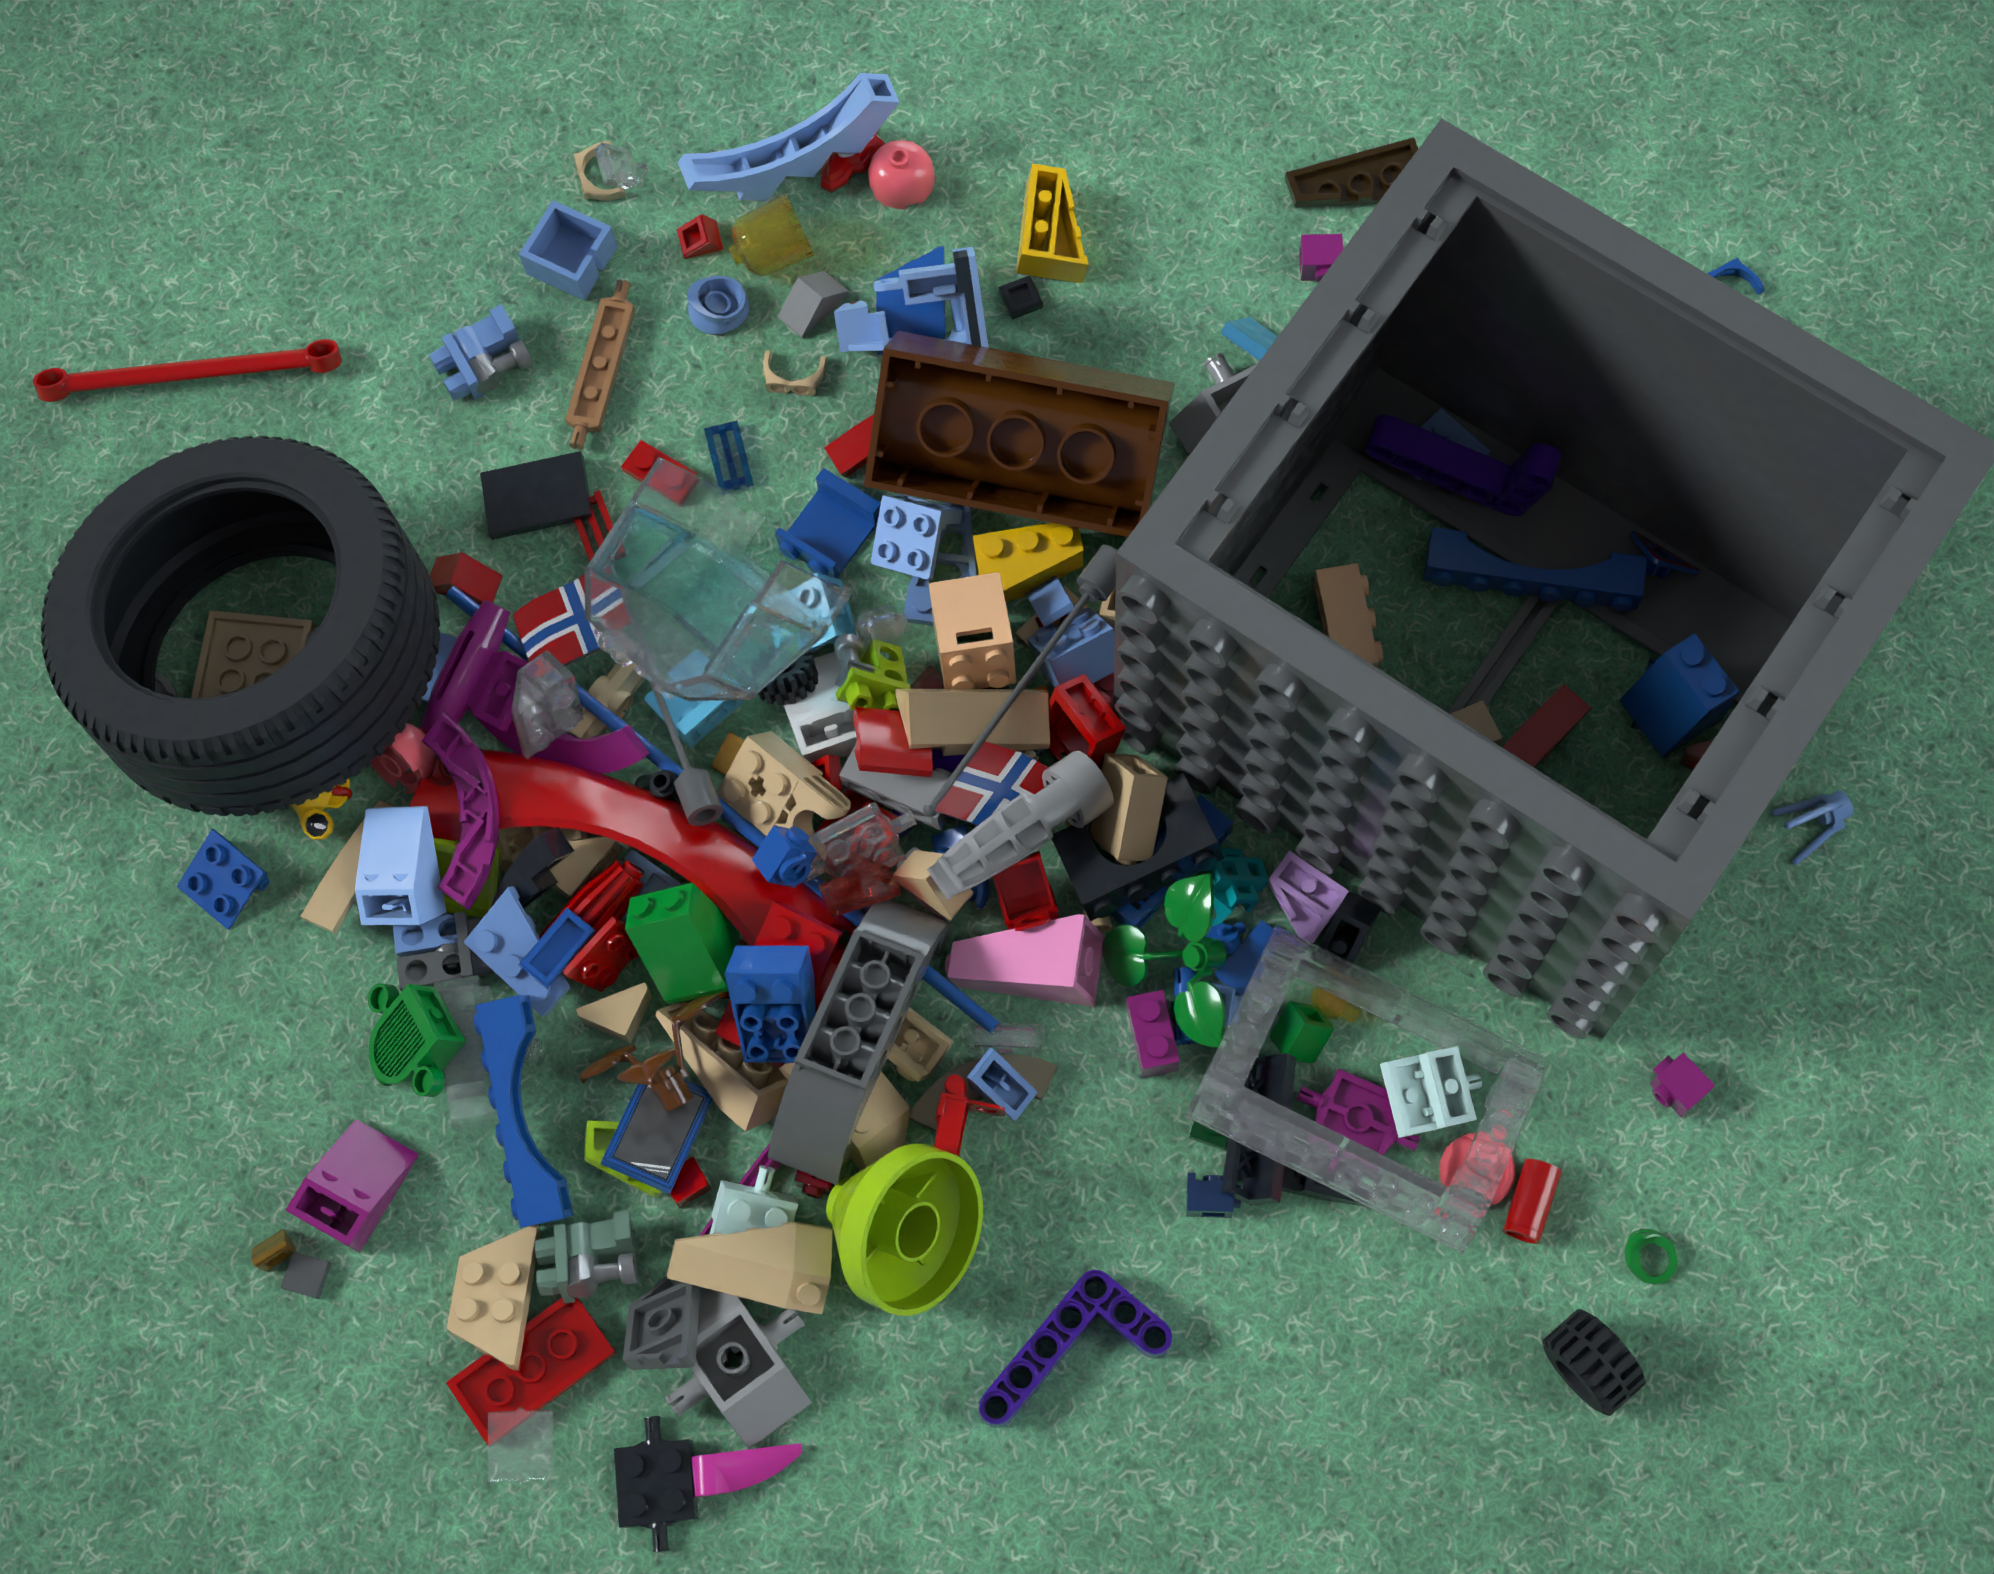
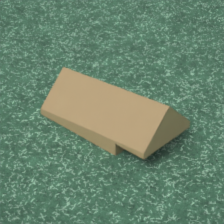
[895,689,1050,756]

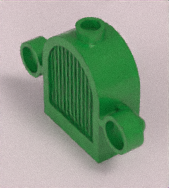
[368,983,466,1097]

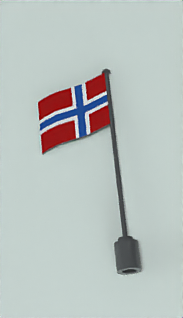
[923,545,1118,850]
[512,555,723,826]

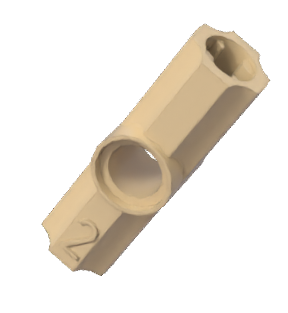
[565,647,655,739]

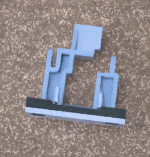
[834,247,989,353]

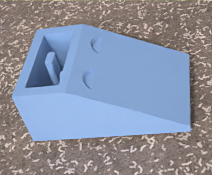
[355,806,446,925]

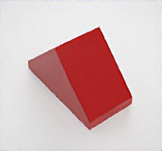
[430,552,503,605]

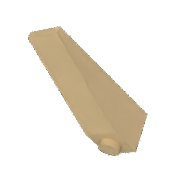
[655,1001,788,1131]

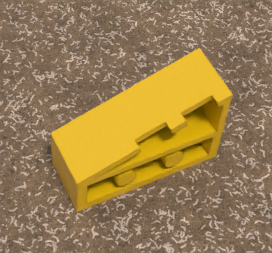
[1016,163,1089,283]

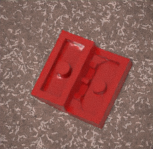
[852,707,933,778]

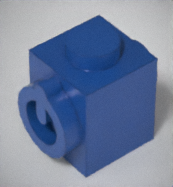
[752,825,818,888]

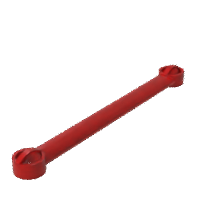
[33,339,342,402]

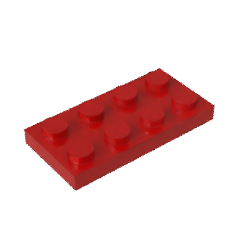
[715,900,843,1067]
[446,1297,617,1447]

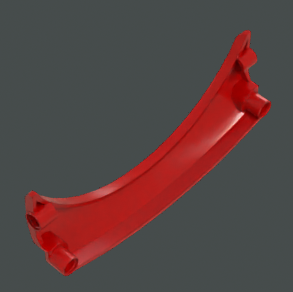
[409,748,858,1012]

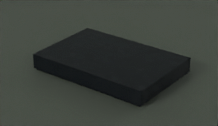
[480,451,592,540]

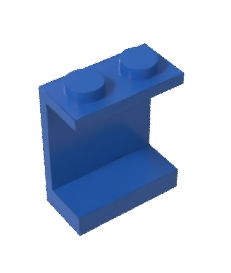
[775,468,881,578]

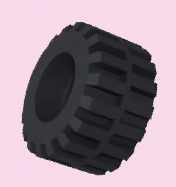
[1542,1309,1646,1416]

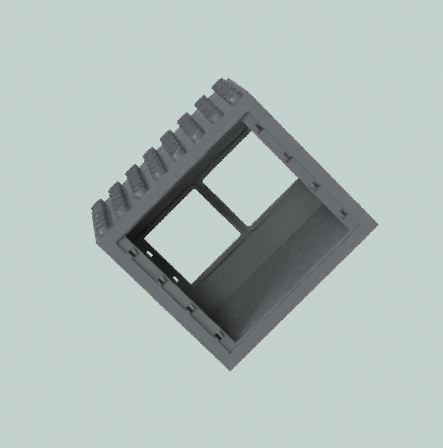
[1113,118,1994,1039]

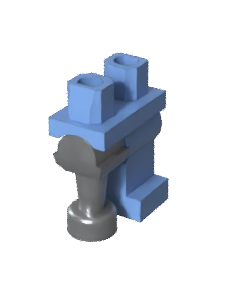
[429,304,533,400]

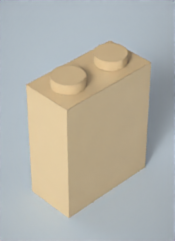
[1090,753,1168,865]

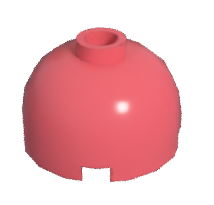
[868,140,935,209]
[371,723,437,794]

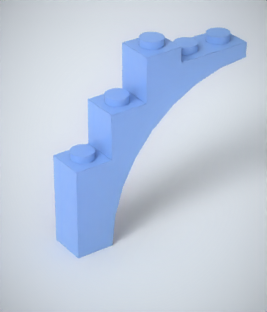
[678,73,899,201]

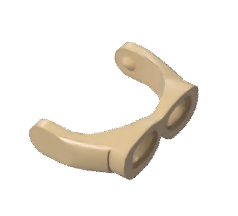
[573,141,626,201]
[763,350,827,396]

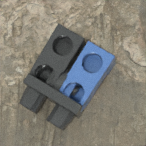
[393,912,495,992]

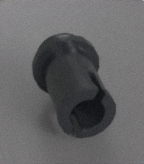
[650,770,682,805]

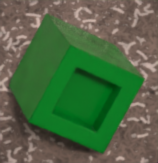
[1270,1001,1334,1063]

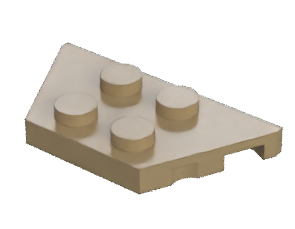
[446,1225,541,1370]

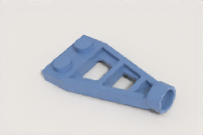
[903,502,977,626]

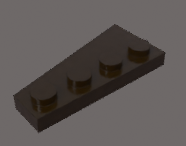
[1285,137,1418,208]

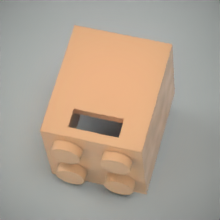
[928,572,1017,689]

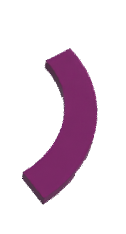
[469,708,650,774]
[421,712,499,910]

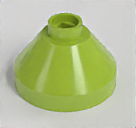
[826,1143,983,1316]

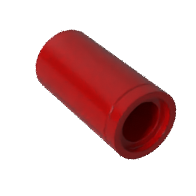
[1502,1159,1562,1244]

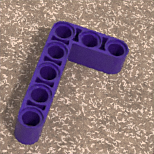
[1365,415,1562,516]
[979,1270,1172,1428]

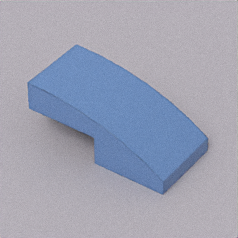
[1026,575,1074,627]

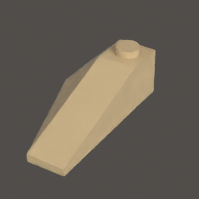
[667,1222,833,1314]

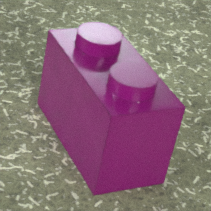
[1126,990,1180,1078]

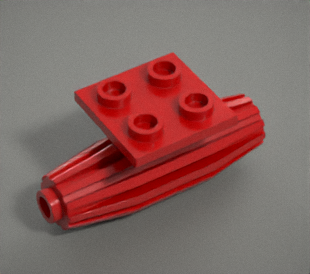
[539,860,644,992]

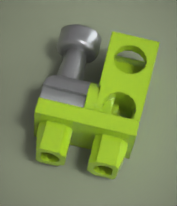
[834,633,911,711]

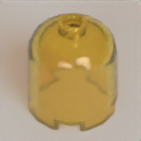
[728,193,815,276]

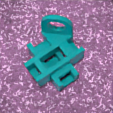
[1205,848,1269,927]

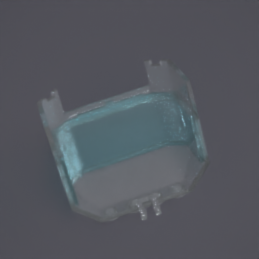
[585,457,852,702]

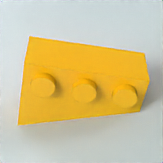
[973,522,1084,603]

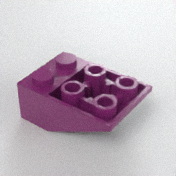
[285,1119,419,1253]

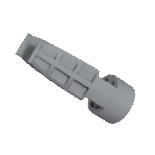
[927,751,1114,900]

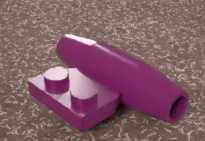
[420,600,539,732]

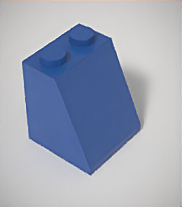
[1619,633,1740,758]

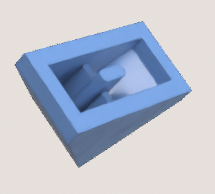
[967,1048,1038,1121]

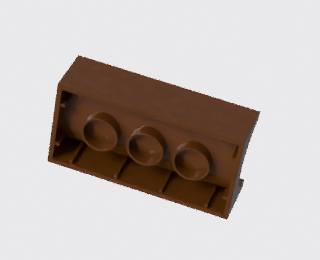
[864,331,1175,537]

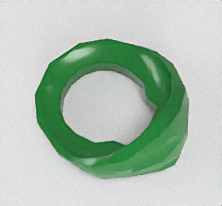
[1625,1229,1678,1285]

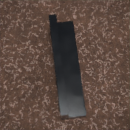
[1222,1046,1296,1206]

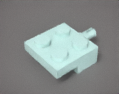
[1380,1046,1482,1138]
[710,1165,798,1234]

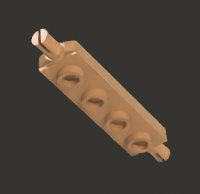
[565,279,635,450]

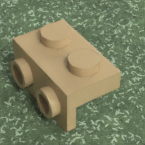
[887,1007,954,1082]

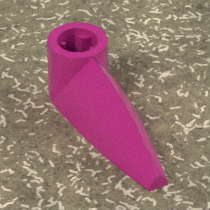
[691,1443,802,1497]

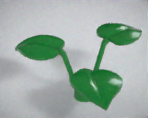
[1102,873,1226,1047]

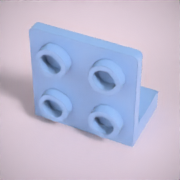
[871,494,963,579]

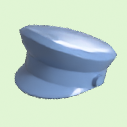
[687,275,750,334]

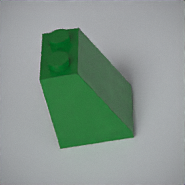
[625,883,739,1005]

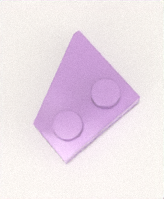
[1268,851,1349,951]

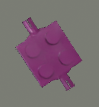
[1296,1069,1421,1169]

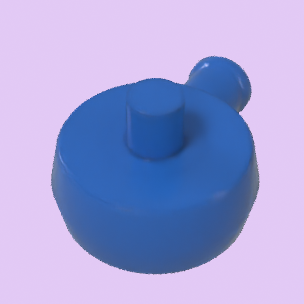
[1206,921,1246,954]

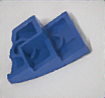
[876,246,946,355]

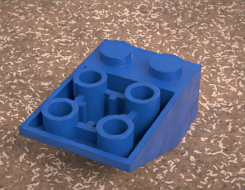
[725,946,816,1063]

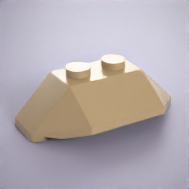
[779,1063,910,1171]

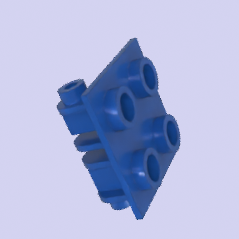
[176,829,270,930]

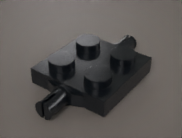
[614,1416,698,1553]

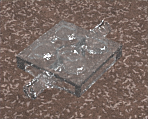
[805,801,917,893]

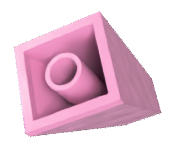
[945,914,1105,1007]

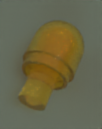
[1310,984,1361,1024]

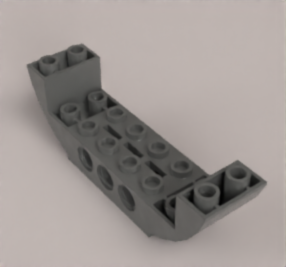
[768,897,954,1186]

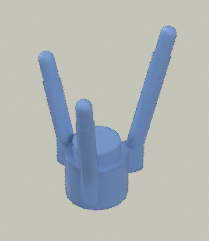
[1772,790,1853,865]

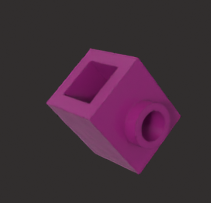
[1299,233,1345,283]
[1650,1052,1715,1117]

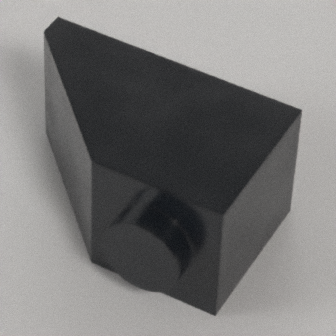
[1310,891,1382,985]

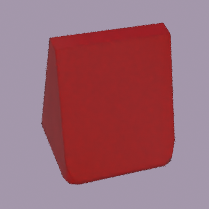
[676,214,724,259]
[670,1156,712,1208]

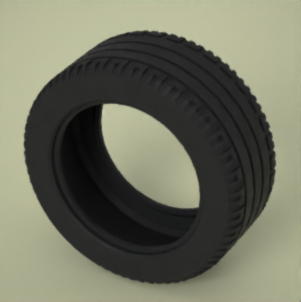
[41,436,440,817]

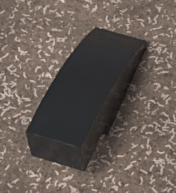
[490,828,574,909]

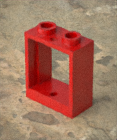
[1048,674,1126,771]

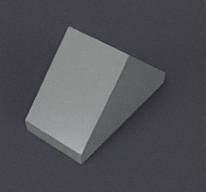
[778,271,849,339]

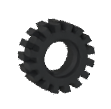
[749,641,819,705]

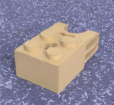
[717,731,851,865]

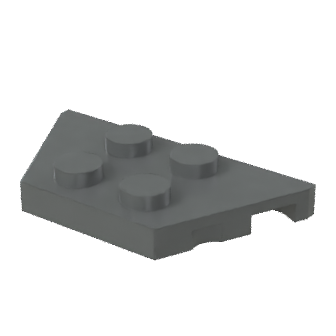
[623,1276,701,1370]

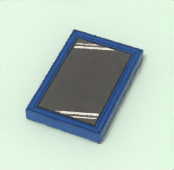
[601,1068,713,1194]

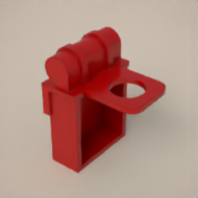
[993,851,1059,931]
[934,1075,1006,1157]

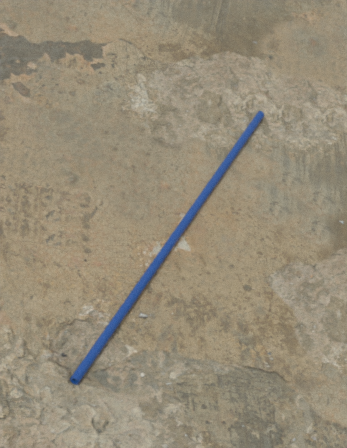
[446,586,1000,1034]

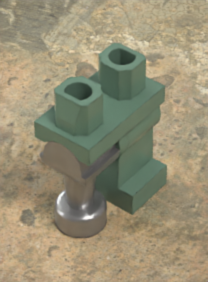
[535,1210,638,1304]

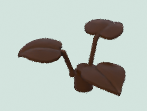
[579,991,730,1111]

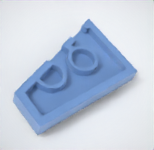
[464,886,570,1017]

